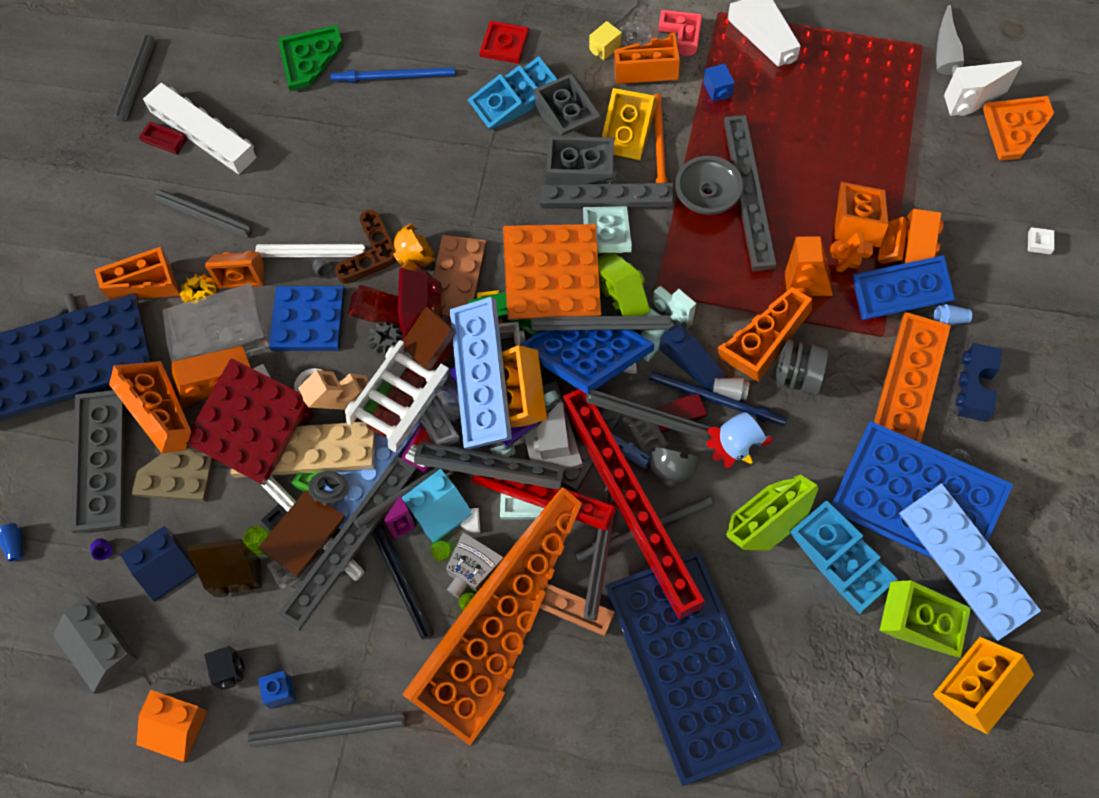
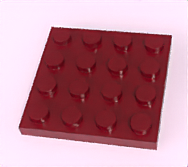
[186,358,308,486]

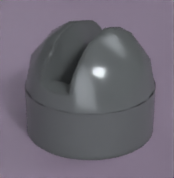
[312,258,333,278]

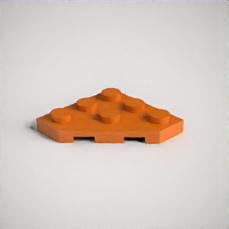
[982,96,1054,161]

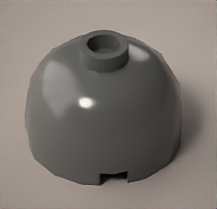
[649,446,700,487]

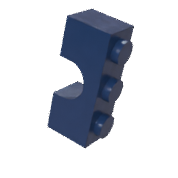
[955,343,1002,422]

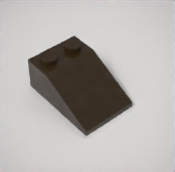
[188,538,262,597]

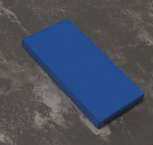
[852,255,955,321]

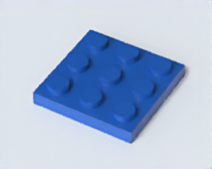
[269,286,345,351]

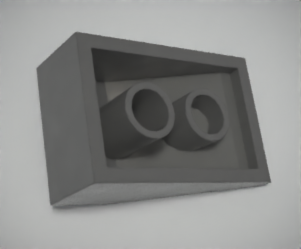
[533,73,601,136]
[546,136,614,185]

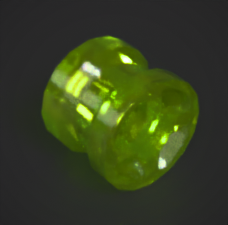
[243,526,269,555]

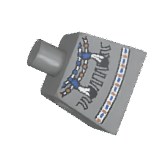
[446,532,503,598]

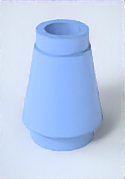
[934,303,972,325]

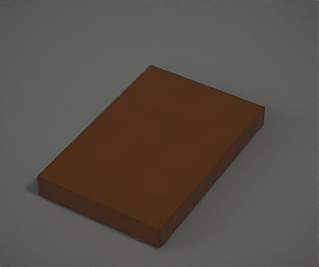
[258,490,346,578]

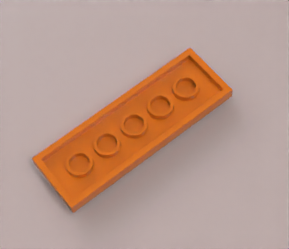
[874,312,951,443]

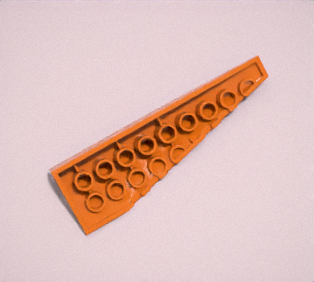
[402,488,582,746]

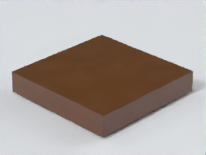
[403,306,456,371]

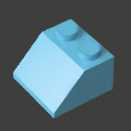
[402,469,473,544]

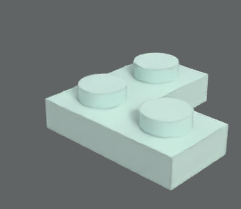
[653,286,696,330]

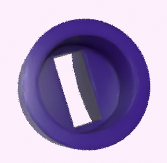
[90,538,112,560]

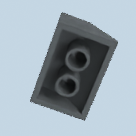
[53,596,138,694]

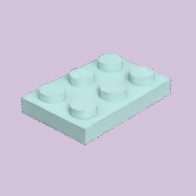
[583,206,632,254]

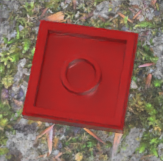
[479,20,530,64]

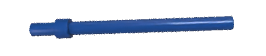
[330,67,455,83]

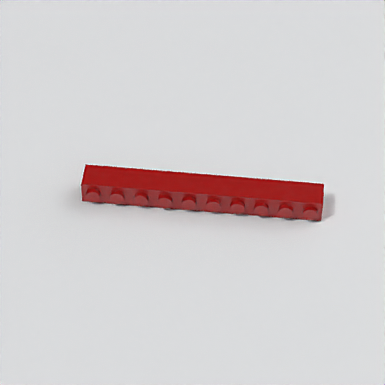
[563,389,705,620]

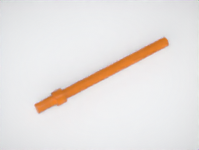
[653,94,669,183]

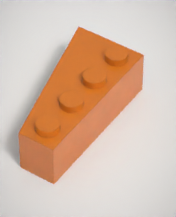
[718,287,812,382]

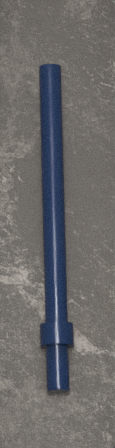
[649,371,787,427]

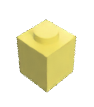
[589,21,622,60]

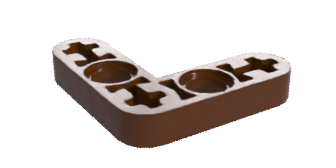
[335,210,397,284]

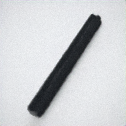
[372,526,434,639]

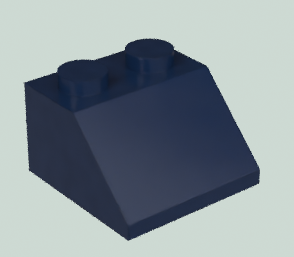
[120,526,197,602]

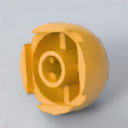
[393,223,436,268]

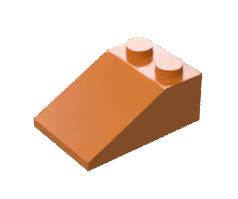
[835,182,888,247]

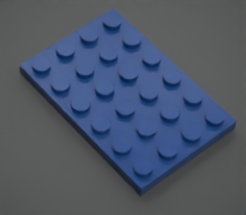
[831,421,1014,560]

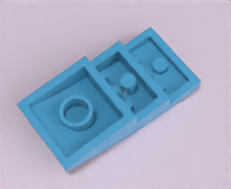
[467,56,557,130]
[790,500,898,614]

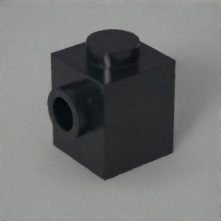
[204,646,245,690]

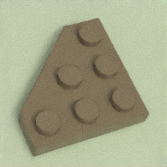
[132,444,215,502]

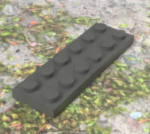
[71,390,126,534]

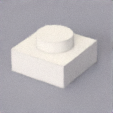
[1028,227,1054,254]

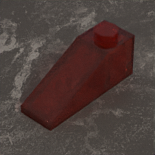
[348,284,400,325]

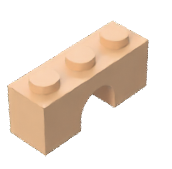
[298,370,369,410]

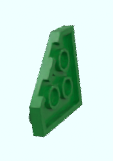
[278,25,343,91]

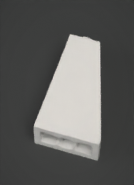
[728,0,801,66]

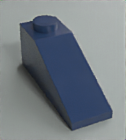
[659,323,727,392]

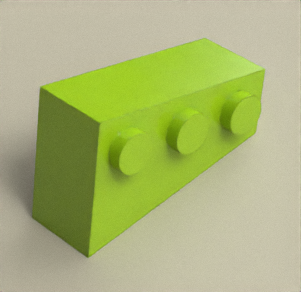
[598,252,650,316]

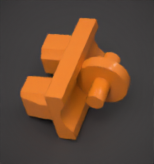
[830,232,873,272]

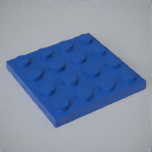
[520,313,654,395]

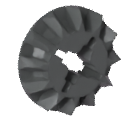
[367,320,404,355]
[308,471,349,506]

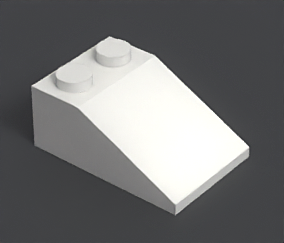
[944,61,1022,116]

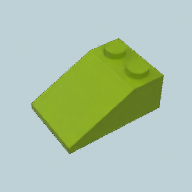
[879,580,971,658]

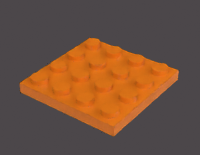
[503,224,601,320]

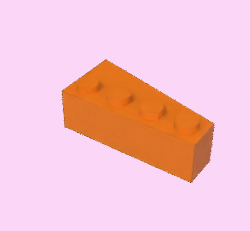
[109,361,191,453]

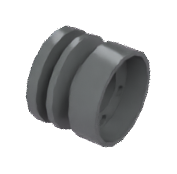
[776,339,828,395]

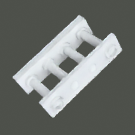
[345,340,449,453]

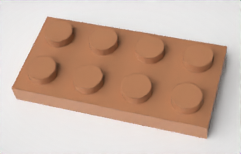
[433,235,487,320]

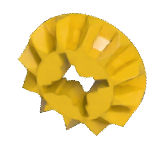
[179,274,217,307]

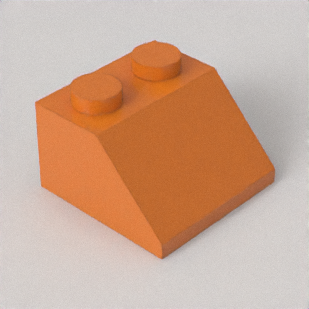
[205,251,264,289]
[136,690,208,763]

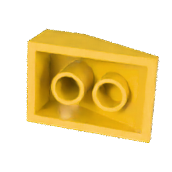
[602,88,657,161]

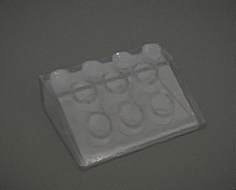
[163,283,269,362]

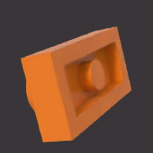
[878,217,908,265]

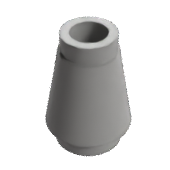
[713,378,749,401]

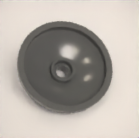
[675,156,743,215]

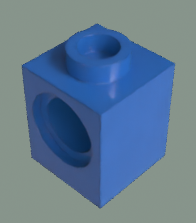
[258,671,296,709]

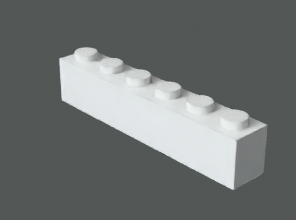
[143,83,257,174]

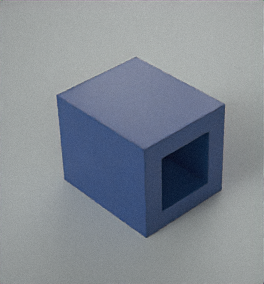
[703,63,735,102]

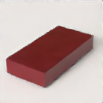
[139,121,188,155]

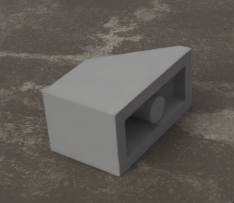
[533,402,571,460]

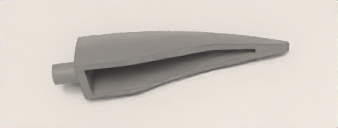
[936,5,964,77]

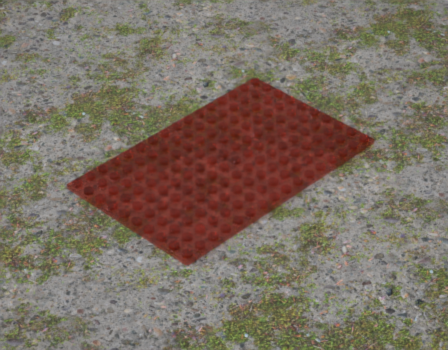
[656,12,923,337]

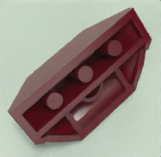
[398,259,442,340]

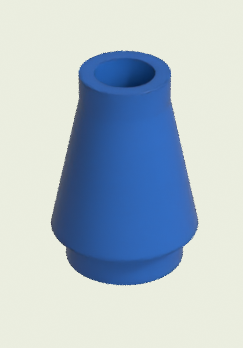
[0,523,23,562]

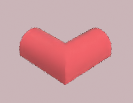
[659,10,702,56]

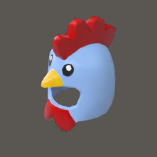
[706,412,773,468]

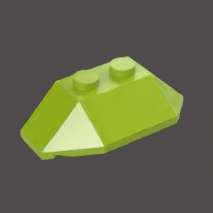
[726,474,819,551]

